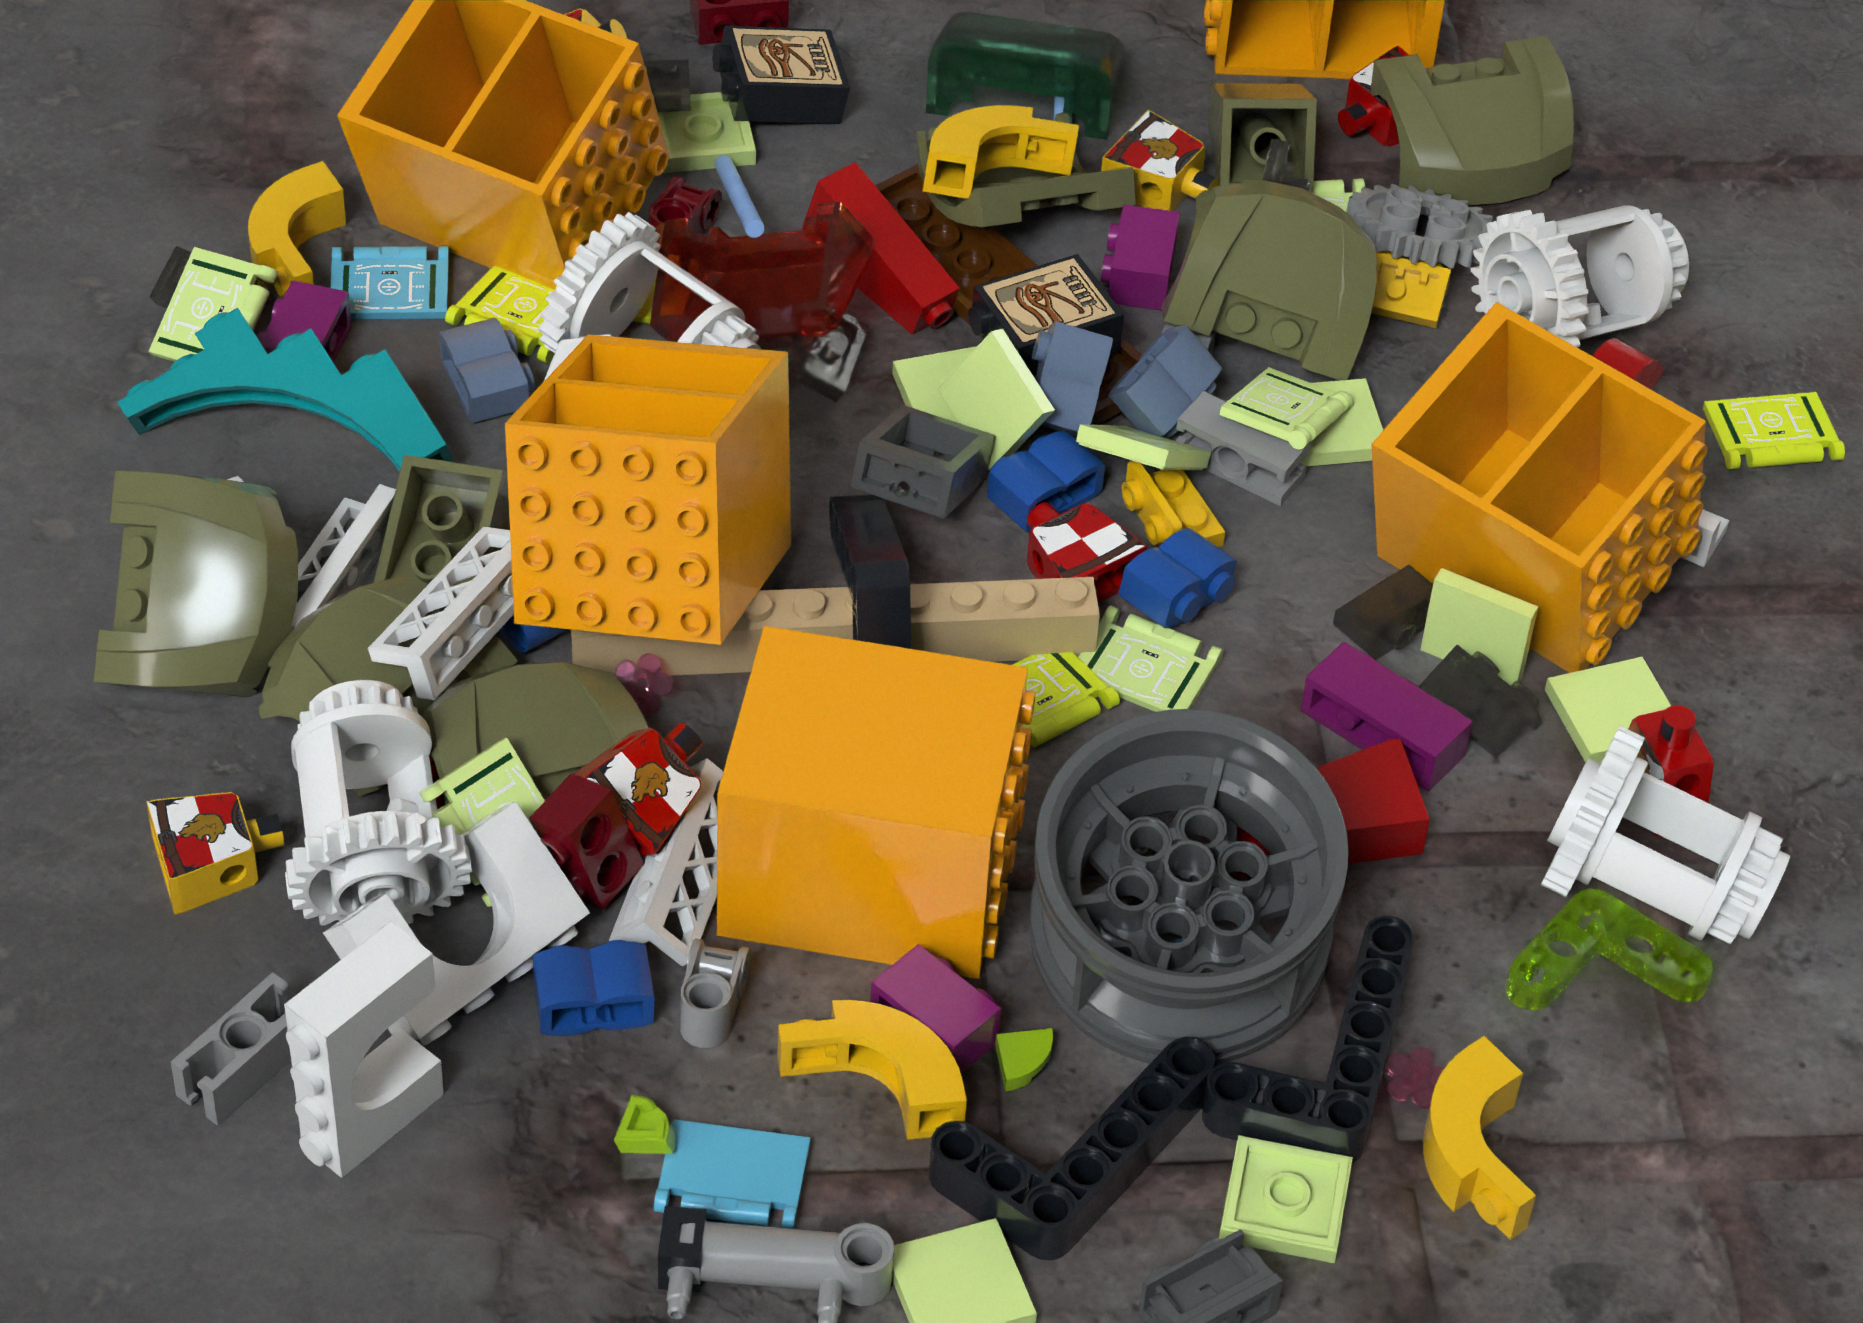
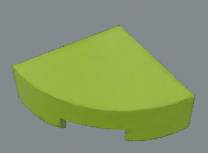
[995,1028,1053,1092]
[614,1095,676,1154]

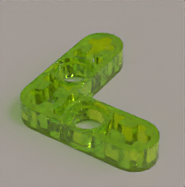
[1505,888,1713,1010]

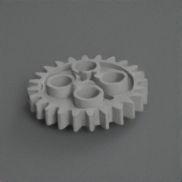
[1346,184,1493,268]

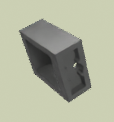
[850,405,995,519]

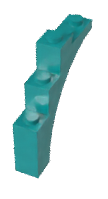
[117,307,455,472]

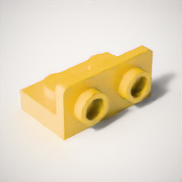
[1371,250,1451,328]
[1121,461,1225,547]

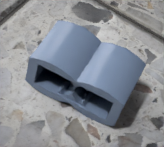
[439,318,535,423]
[1032,321,1113,436]
[1108,324,1222,438]

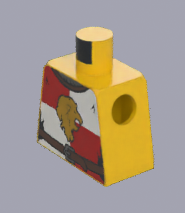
[1101,110,1219,211]
[146,792,284,915]

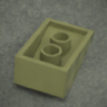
[374,455,509,586]

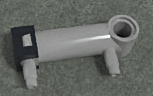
[658,1206,894,1323]

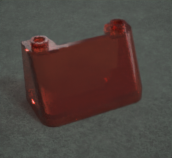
[650,202,873,342]

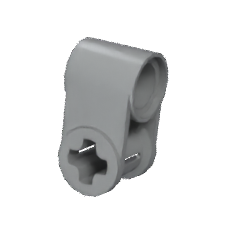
[680,938,751,1048]

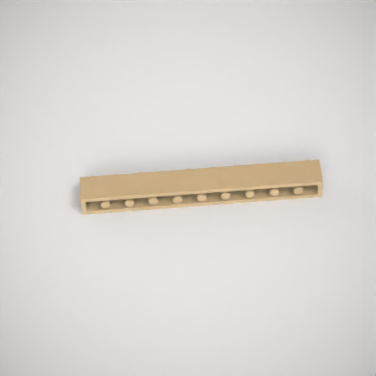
[571,577,1100,678]

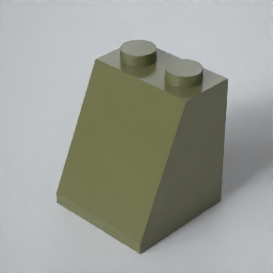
[1208,83,1317,193]

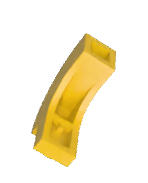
[923,105,1079,199]
[248,161,346,298]
[777,1000,967,1140]
[1423,1036,1536,1240]

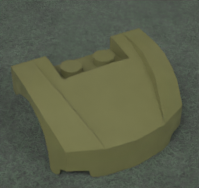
[1370,36,1574,205]
[916,112,1136,227]
[1161,179,1378,380]
[93,470,298,697]
[259,576,518,797]
[421,662,648,805]

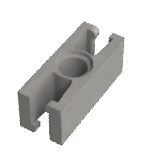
[1176,391,1311,506]
[171,972,291,1126]

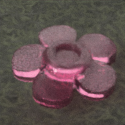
[615,653,674,715]
[1385,1047,1444,1109]

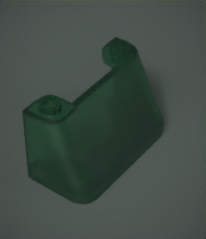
[925,12,1124,140]

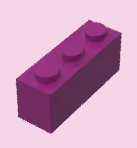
[1300,641,1473,792]

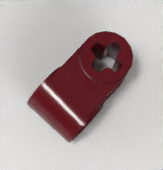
[649,176,722,262]

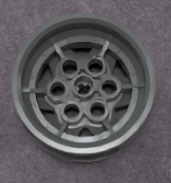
[1030,709,1348,1064]

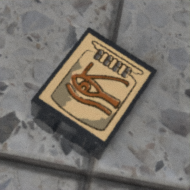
[712,26,850,124]
[968,254,1124,378]

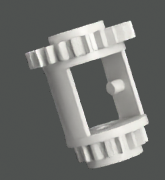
[1471,205,1689,348]
[538,212,761,353]
[285,680,472,926]
[1541,726,1790,945]

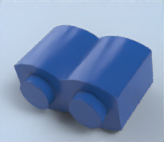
[987,430,1105,532]
[1118,528,1237,628]
[533,940,655,1036]

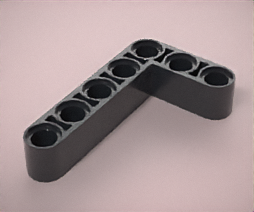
[829,494,911,649]
[1202,915,1414,1163]
[929,1037,1215,1261]

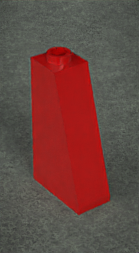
[799,162,960,335]
[1232,738,1430,879]

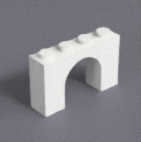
[323,801,590,1046]
[284,921,444,1178]

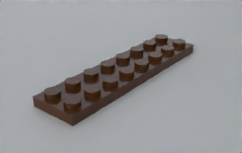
[875,164,1142,425]

